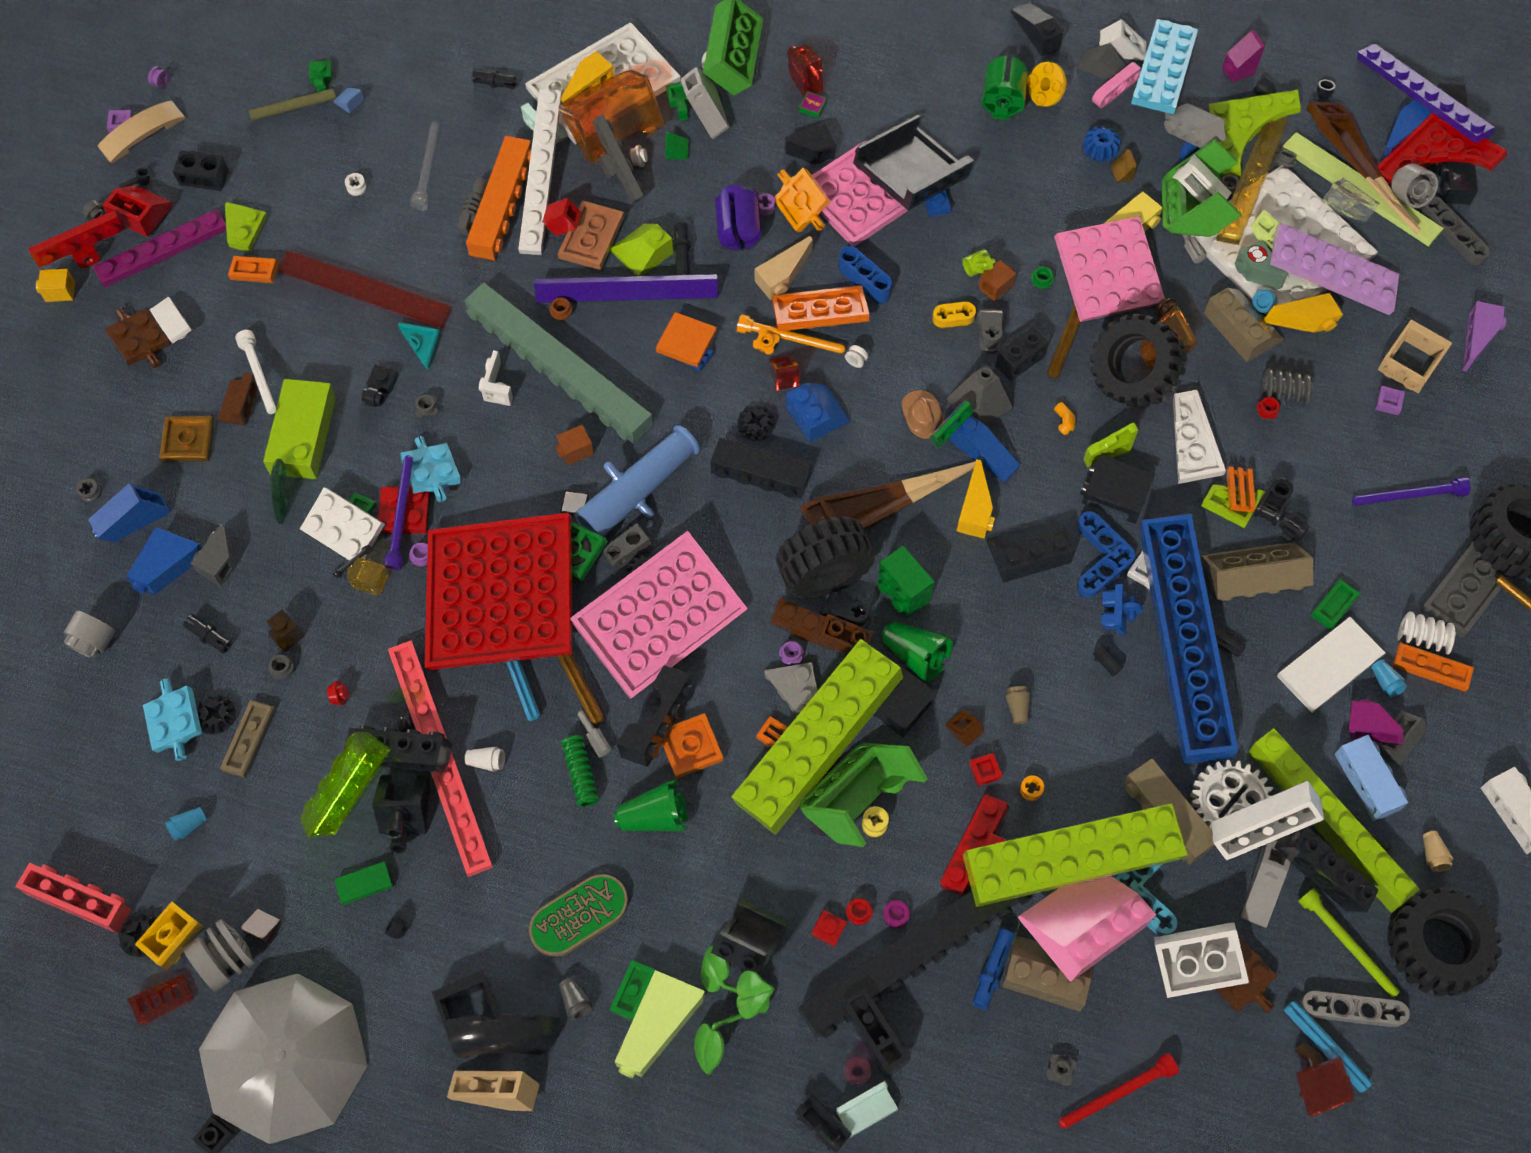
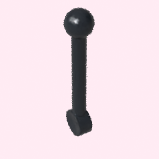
[333,545,372,578]
[1349,810,1391,851]

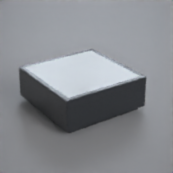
[560,490,589,517]

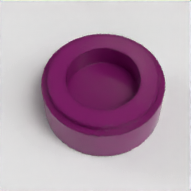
[883,900,910,928]

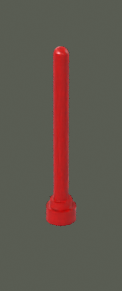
[1059,1053,1179,1129]

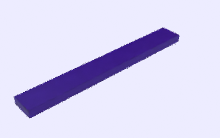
[534,274,718,303]

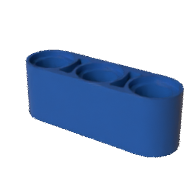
[838,246,892,303]

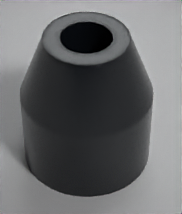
[1253,77,1277,96]

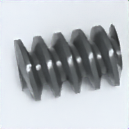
[1260,368,1313,404]

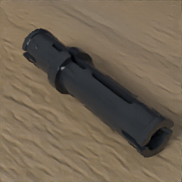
[673,222,691,275]

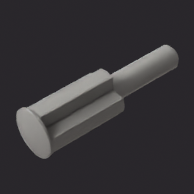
[1181,234,1206,264]
[577,710,612,758]

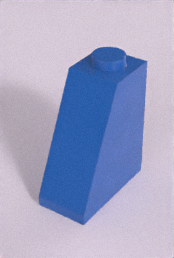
[88,483,171,543]
[126,527,202,595]

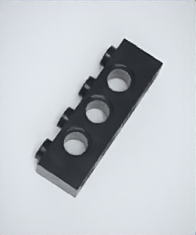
[1274,826,1379,912]

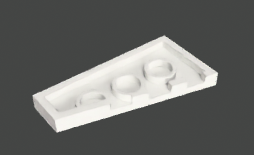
[1173,390,1226,484]

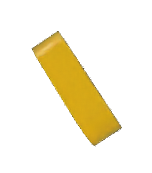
[932,302,976,328]

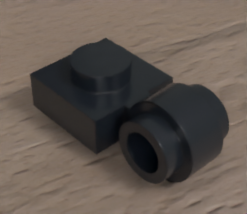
[361,365,398,407]

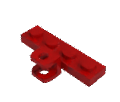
[28,210,124,269]
[940,794,1009,896]

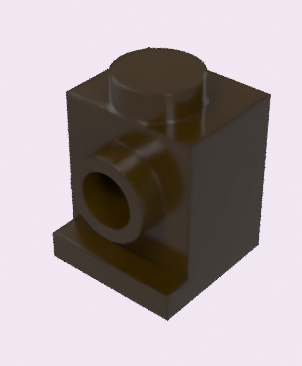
[266,609,304,652]

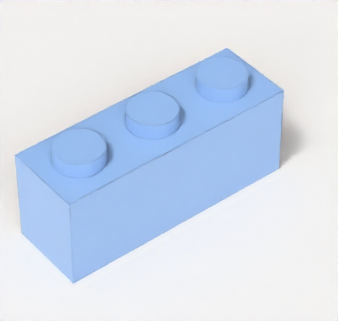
[1335,735,1408,822]

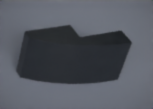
[192,1115,241,1153]

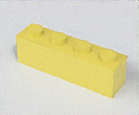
[1103,191,1163,233]

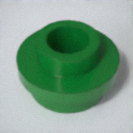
[1031,267,1054,289]

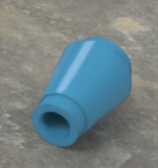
[1371,659,1407,698]
[165,807,207,841]

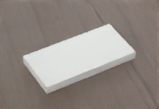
[1277,617,1385,713]

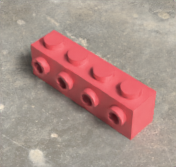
[15,863,132,934]

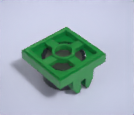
[571,521,608,581]

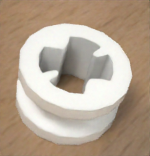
[345,173,367,196]
[845,345,868,368]

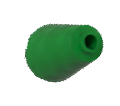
[882,622,953,682]
[614,780,688,832]

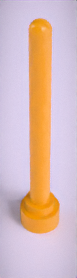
[737,314,846,353]

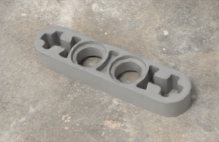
[1300,991,1410,1027]

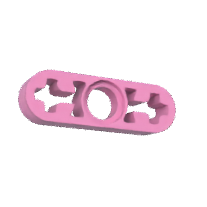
[1092,62,1142,108]

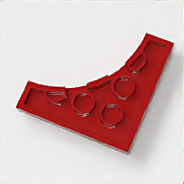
[1377,113,1507,185]

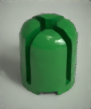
[981,56,1028,120]

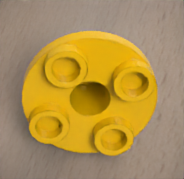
[1027,62,1068,107]

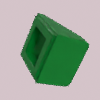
[665,132,689,159]

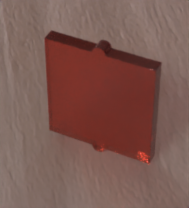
[1296,1056,1354,1117]

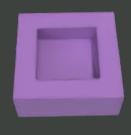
[107,110,134,133]
[1375,386,1405,415]

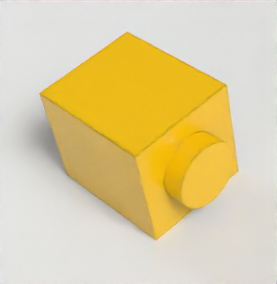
[36,269,75,302]

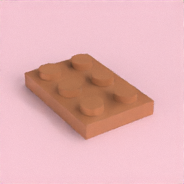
[558,201,624,270]

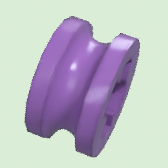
[148,66,169,89]
[759,193,775,216]

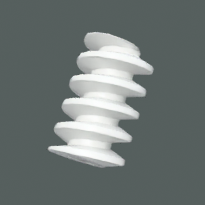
[1397,611,1456,655]

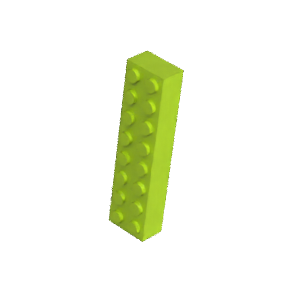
[731,639,903,835]
[963,803,1187,907]

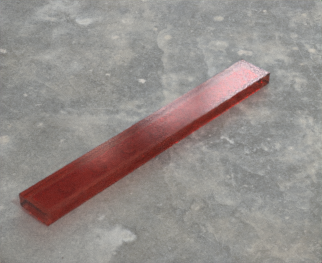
[278,250,452,328]

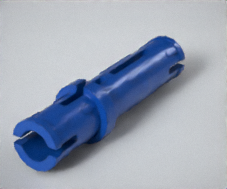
[972,929,1015,1010]

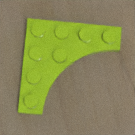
[1209,90,1301,179]

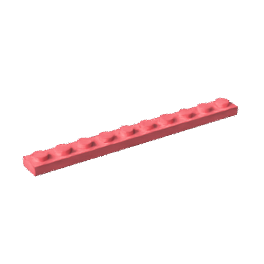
[388,640,493,877]

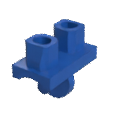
[1101,584,1143,635]

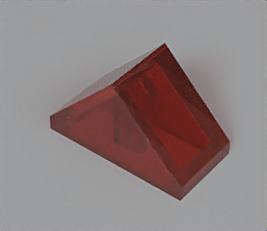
[768,354,799,391]

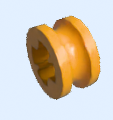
[1020,775,1044,801]

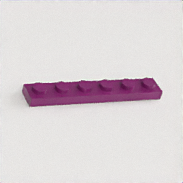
[93,209,227,288]

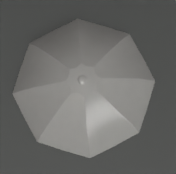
[199,973,368,1144]

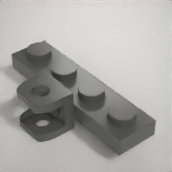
[592,114,644,204]

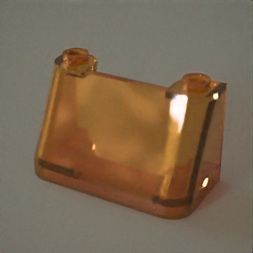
[558,70,665,163]

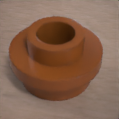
[549,298,573,320]

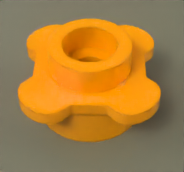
[753,328,780,355]

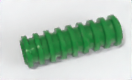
[561,735,600,807]

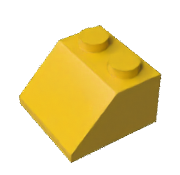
[135,902,204,970]

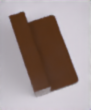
[218,372,258,426]

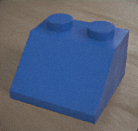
[786,383,850,443]

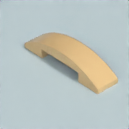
[98,101,185,164]

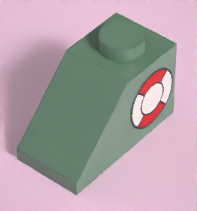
[1234,241,1288,289]

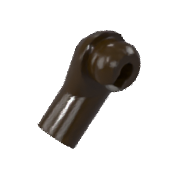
[1294,1040,1326,1082]

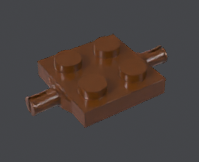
[105,307,170,368]
[1215,936,1278,1013]

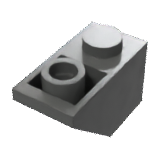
[191,525,235,586]

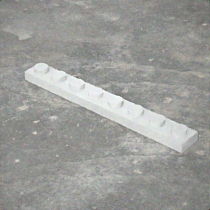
[518,89,562,255]

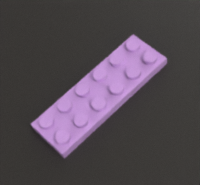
[1270,223,1399,315]

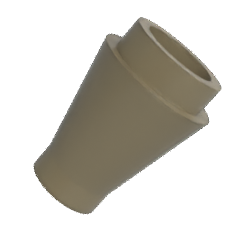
[1005,686,1030,724]

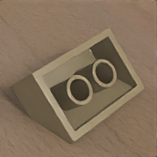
[1204,288,1283,362]
[1002,935,1093,1011]

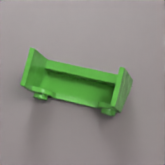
[1162,139,1241,237]
[799,743,928,847]

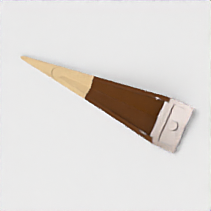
[1306,102,1421,234]
[800,461,976,530]

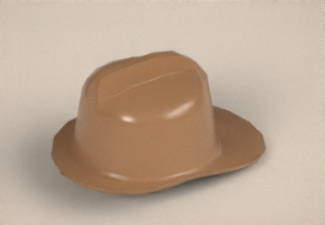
[901,390,944,439]

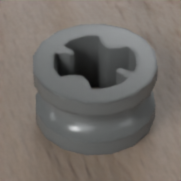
[75,478,101,503]

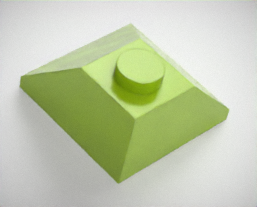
[610,223,673,276]

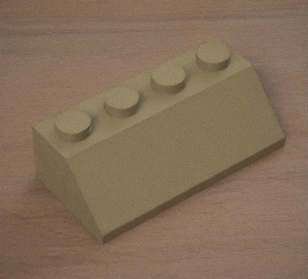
[1201,542,1313,601]

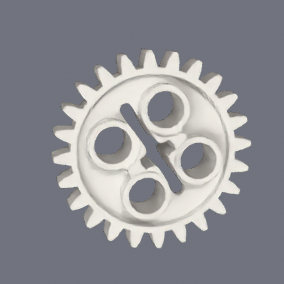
[1190,760,1273,831]

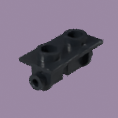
[795,1094,852,1153]

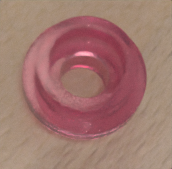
[844,1057,871,1085]

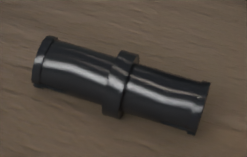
[472,69,517,90]
[183,614,233,654]

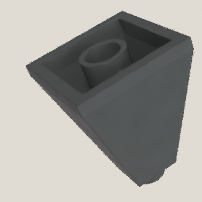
[947,365,1013,426]

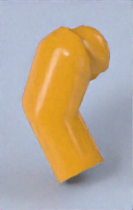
[1054,402,1076,435]

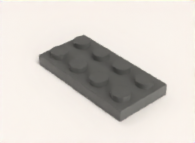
[1421,541,1510,639]

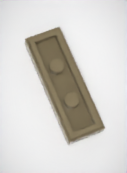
[220,700,276,778]

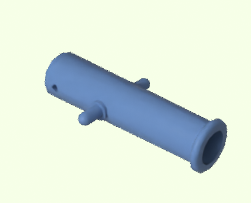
[575,425,700,537]

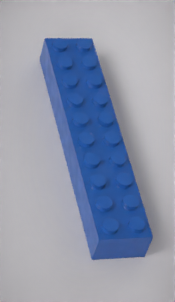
[1139,514,1238,764]

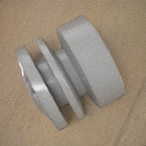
[182,918,255,992]

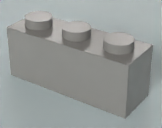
[1164,103,1226,148]

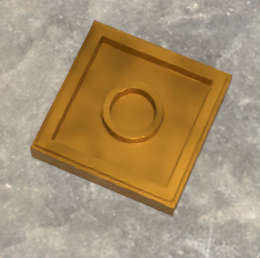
[159,416,214,462]

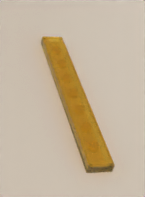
[1216,118,1288,245]

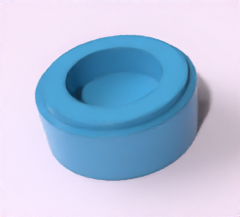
[1252,290,1277,313]

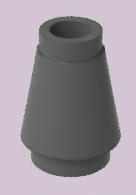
[559,977,592,1020]

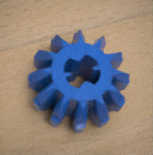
[1082,125,1121,163]

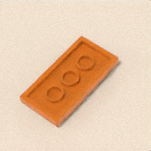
[772,285,869,331]

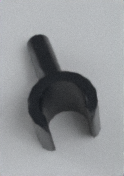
[119,168,150,188]

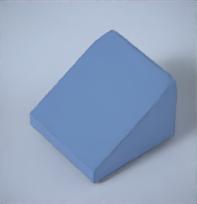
[334,87,364,113]

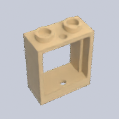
[1378,320,1452,394]

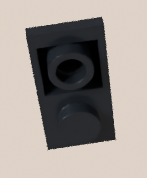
[785,125,835,164]

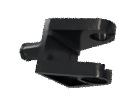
[372,775,430,854]

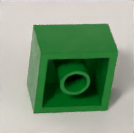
[877,546,934,618]

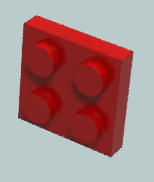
[378,487,430,534]

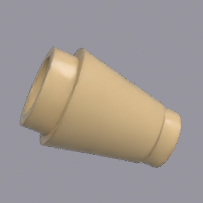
[1423,831,1453,872]

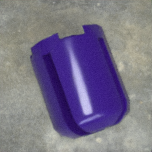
[715,185,762,251]

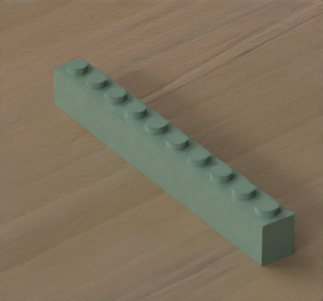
[465,283,653,444]

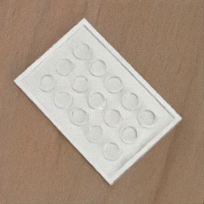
[525,22,681,144]

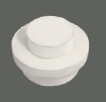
[630,145,648,167]

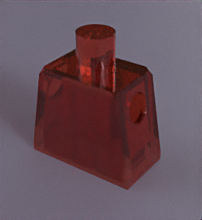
[787,44,824,97]

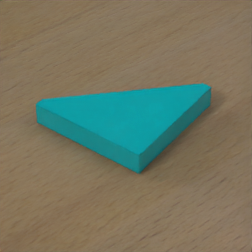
[398,322,441,369]

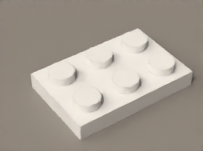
[300,487,385,566]

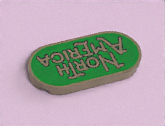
[529,874,628,957]

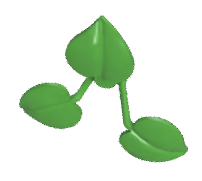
[694,946,774,1075]

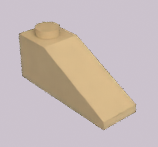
[755,236,813,300]
[447,1071,540,1111]

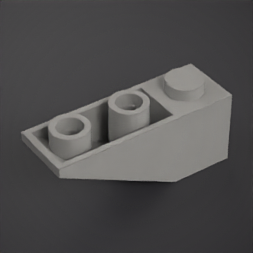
[680,67,729,139]
[1241,840,1290,928]

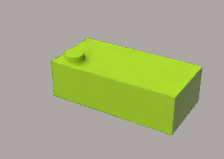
[263,379,336,479]

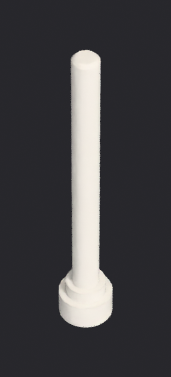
[235,330,277,414]

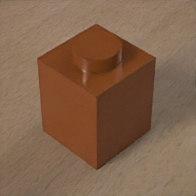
[979,260,1016,302]
[555,425,594,465]

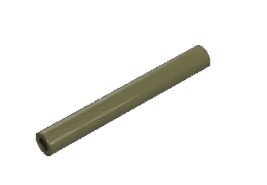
[249,88,336,121]

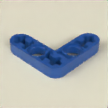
[1077,511,1135,598]

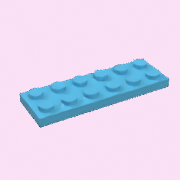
[1131,19,1198,115]

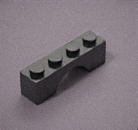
[617,665,695,767]

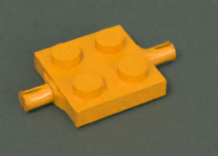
[774,168,831,232]

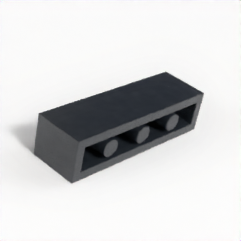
[710,438,810,499]

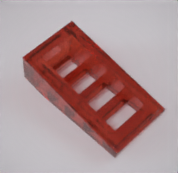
[128,975,194,1026]

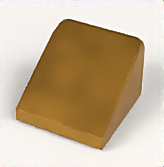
[1111,149,1137,183]

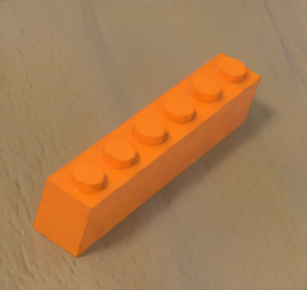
[466,136,532,261]

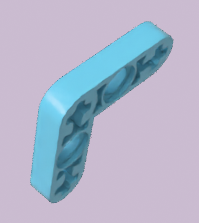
[1115,864,1178,936]

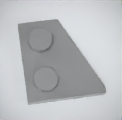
[764,662,818,716]

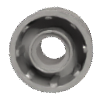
[1391,164,1438,208]
[63,610,116,658]

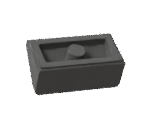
[1376,710,1427,766]

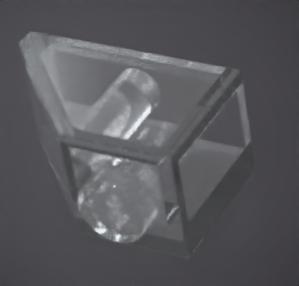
[1322,178,1380,222]

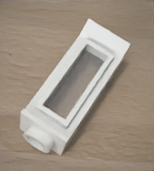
[1172,154,1231,203]

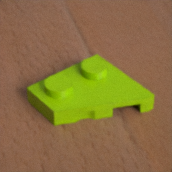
[1083,423,1138,467]
[1201,484,1265,528]

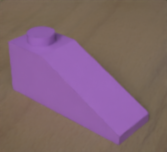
[1462,301,1507,371]

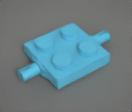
[400,436,460,502]
[143,679,202,761]

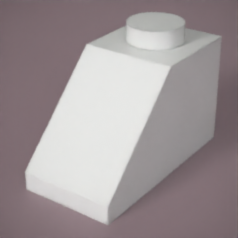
[1099,19,1146,60]

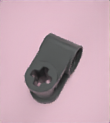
[977,309,1003,354]

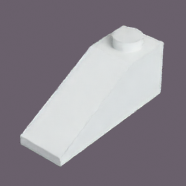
[1481,767,1531,854]

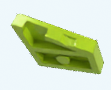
[225,202,268,253]

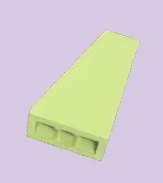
[615,970,706,1078]

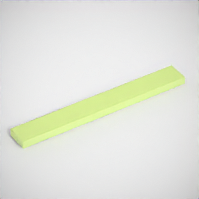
[1282,132,1443,247]

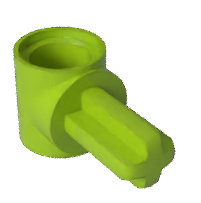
[962,249,996,277]

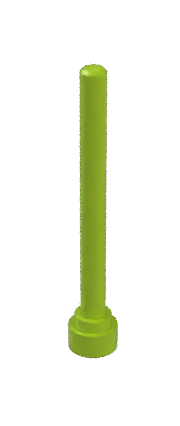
[1298,888,1400,998]

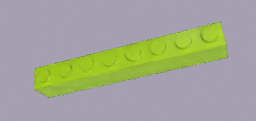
[1248,728,1420,913]

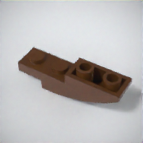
[770,598,873,653]

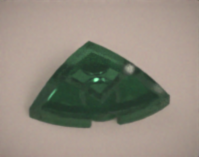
[270,459,288,524]

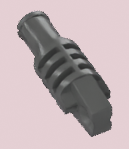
[458,178,488,236]

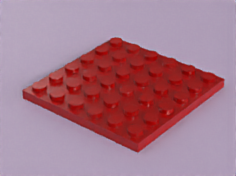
[425,513,572,670]

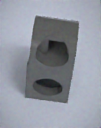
[603,523,653,569]

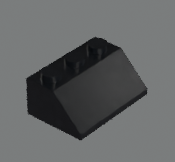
[986,519,1076,583]

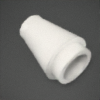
[465,746,505,772]

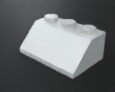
[1154,922,1249,998]

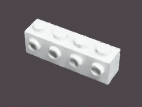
[1212,781,1324,860]

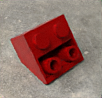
[103,186,173,237]

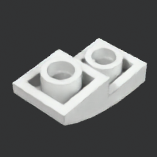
[150,297,192,343]

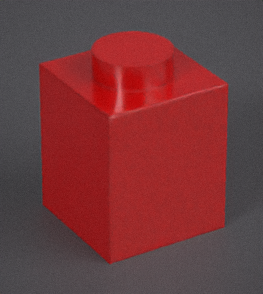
[542,198,581,236]

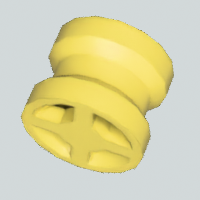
[862,806,889,837]

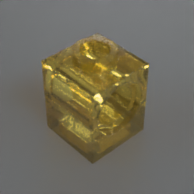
[347,557,389,596]

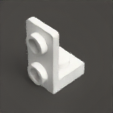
[479,351,513,406]

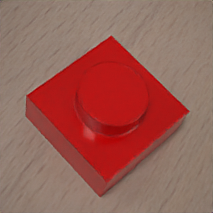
[968,753,1002,787]
[811,910,847,947]

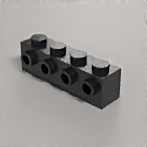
[342,725,453,773]

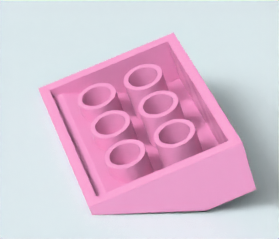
[1018,876,1156,982]

